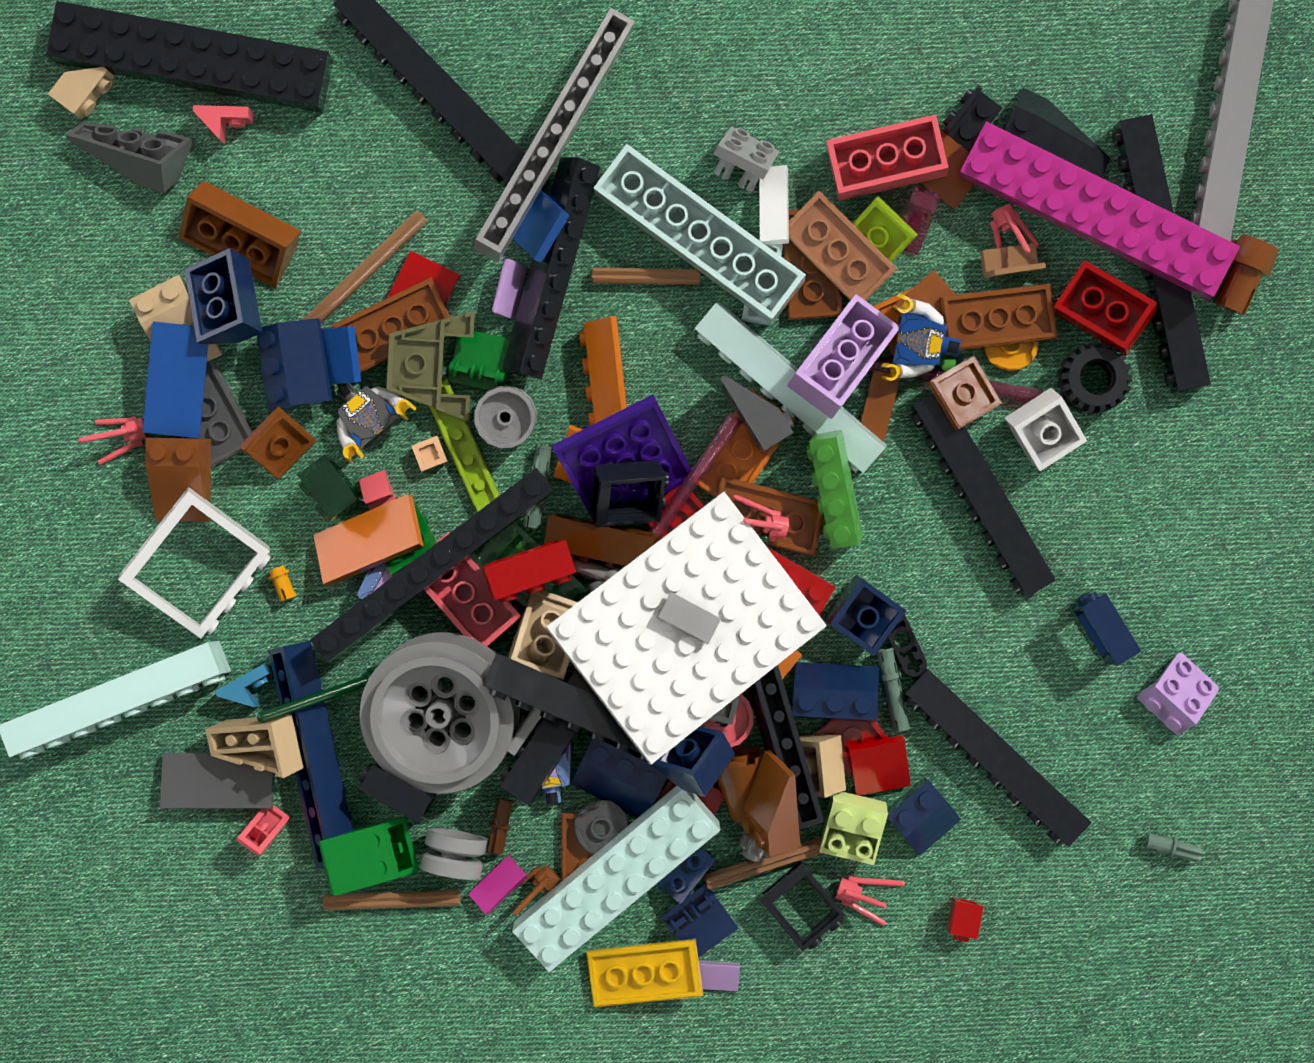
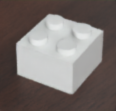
[1004,388,1087,471]

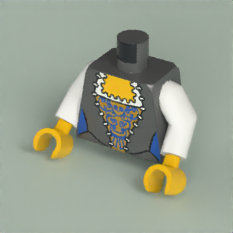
[336,383,416,464]

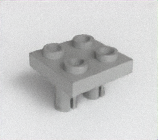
[714,127,780,192]

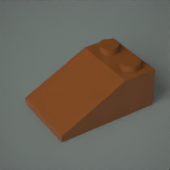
[145,438,211,522]
[742,750,800,857]

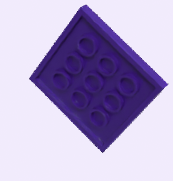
[552,394,695,520]

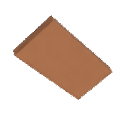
[789,191,897,301]

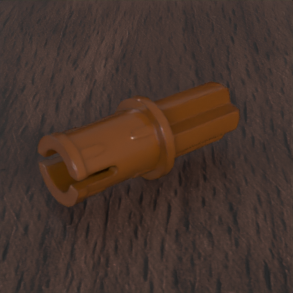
[487,798,514,855]

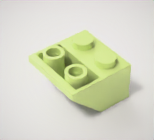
[819,792,888,865]

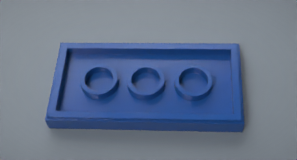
[143,321,209,438]

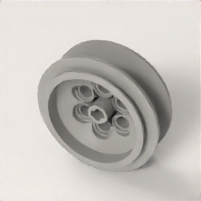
[360,632,521,793]

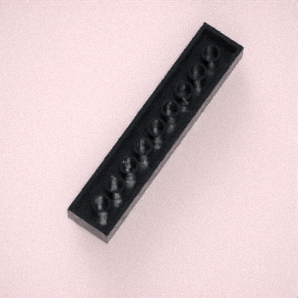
[46,1,333,113]

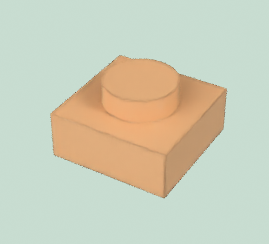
[411,436,448,472]

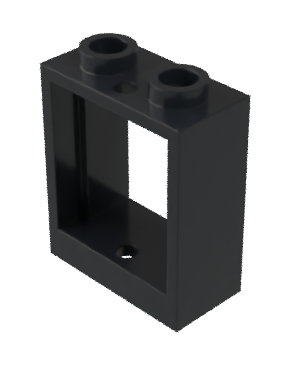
[589,460,669,527]
[359,762,438,823]
[758,861,845,951]

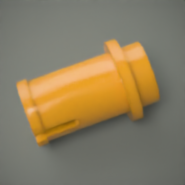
[268,565,297,602]

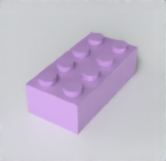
[787,294,900,419]

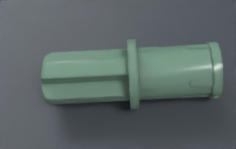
[1144,832,1203,862]

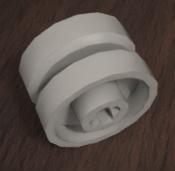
[474,385,537,448]
[420,828,488,880]

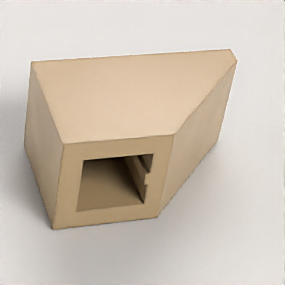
[48,67,114,120]

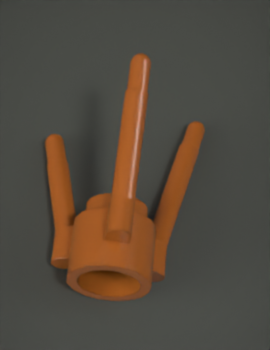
[513,864,561,916]

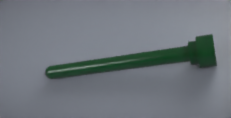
[257,665,379,723]

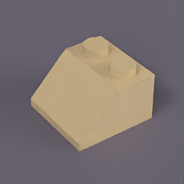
[799,734,846,798]

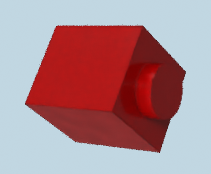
[946,897,984,942]

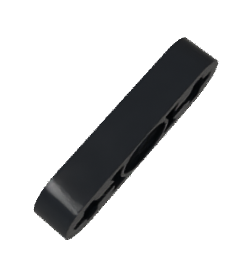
[887,604,927,677]

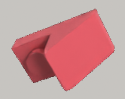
[193,105,254,144]
[359,470,396,510]

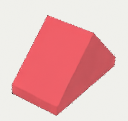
[236,805,290,857]

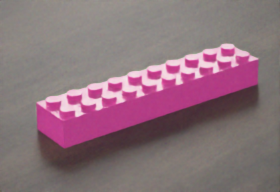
[959,121,1240,301]

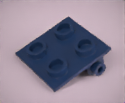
[657,848,716,905]
[661,883,739,958]

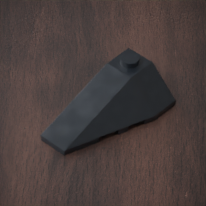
[1003,87,1111,178]

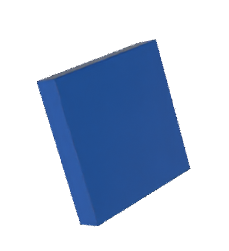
[513,191,569,263]
[321,326,361,384]

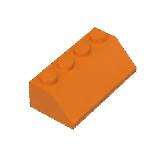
[579,316,627,426]

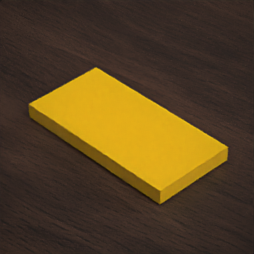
[586,939,703,1007]

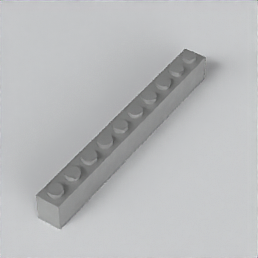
[1190,0,1274,241]
[474,8,635,263]

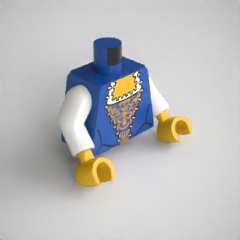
[881,294,961,381]

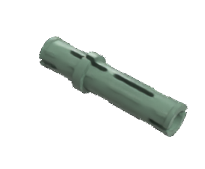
[523,445,553,530]
[876,647,911,732]

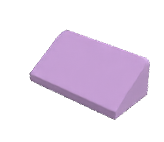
[492,258,527,320]
[699,960,740,991]

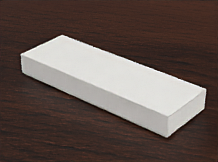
[759,165,789,245]

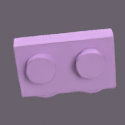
[1137,653,1219,736]

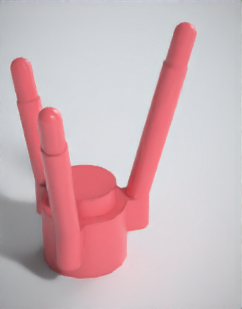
[989,204,1039,277]
[78,416,148,465]
[733,495,789,542]
[835,875,905,925]

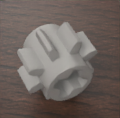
[739,832,769,862]

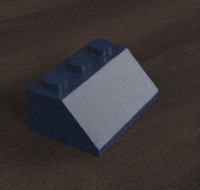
[184,248,263,344]
[257,318,333,411]
[792,662,879,722]
[570,739,667,818]

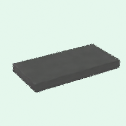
[193,359,253,468]
[160,753,275,809]

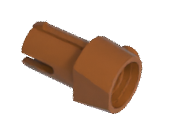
[1214,234,1279,316]

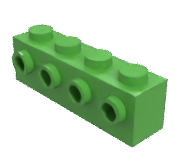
[807,430,863,549]

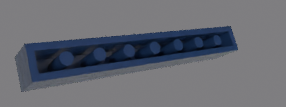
[268,641,353,868]

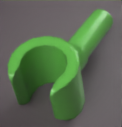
[938,353,956,373]

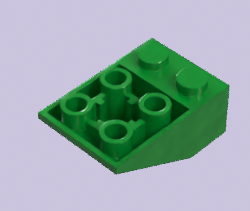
[318,817,419,896]

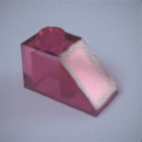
[902,185,941,255]

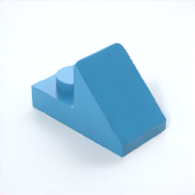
[214,663,273,707]

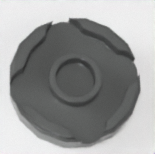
[574,799,630,854]

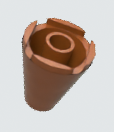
[717,745,765,826]

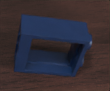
[1071,591,1141,666]

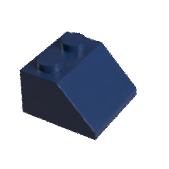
[823,575,907,656]
[650,726,735,797]
[887,777,961,856]

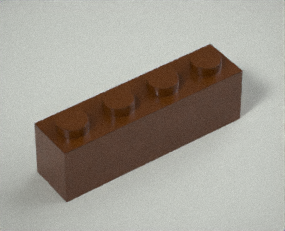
[544,513,662,568]

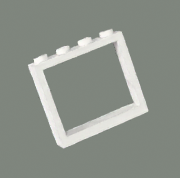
[118,487,271,638]

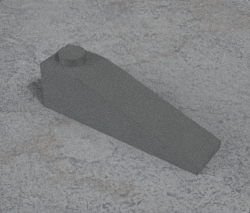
[66,122,192,193]

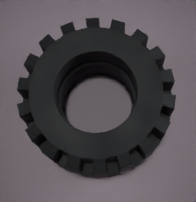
[1057,342,1132,415]

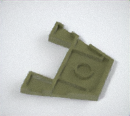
[386,312,475,421]

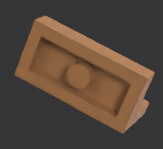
[980,243,1046,279]

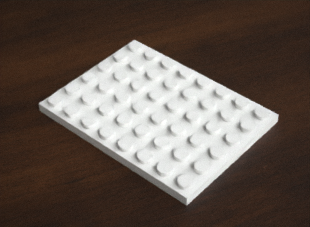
[545,492,827,764]

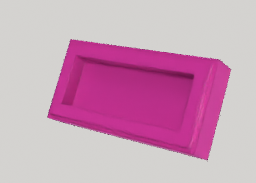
[468,855,528,915]

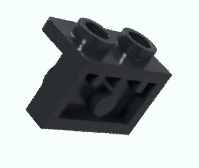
[943,85,1003,152]

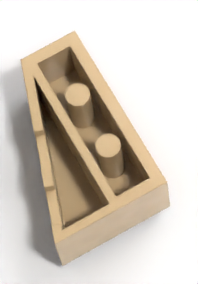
[205,714,303,778]

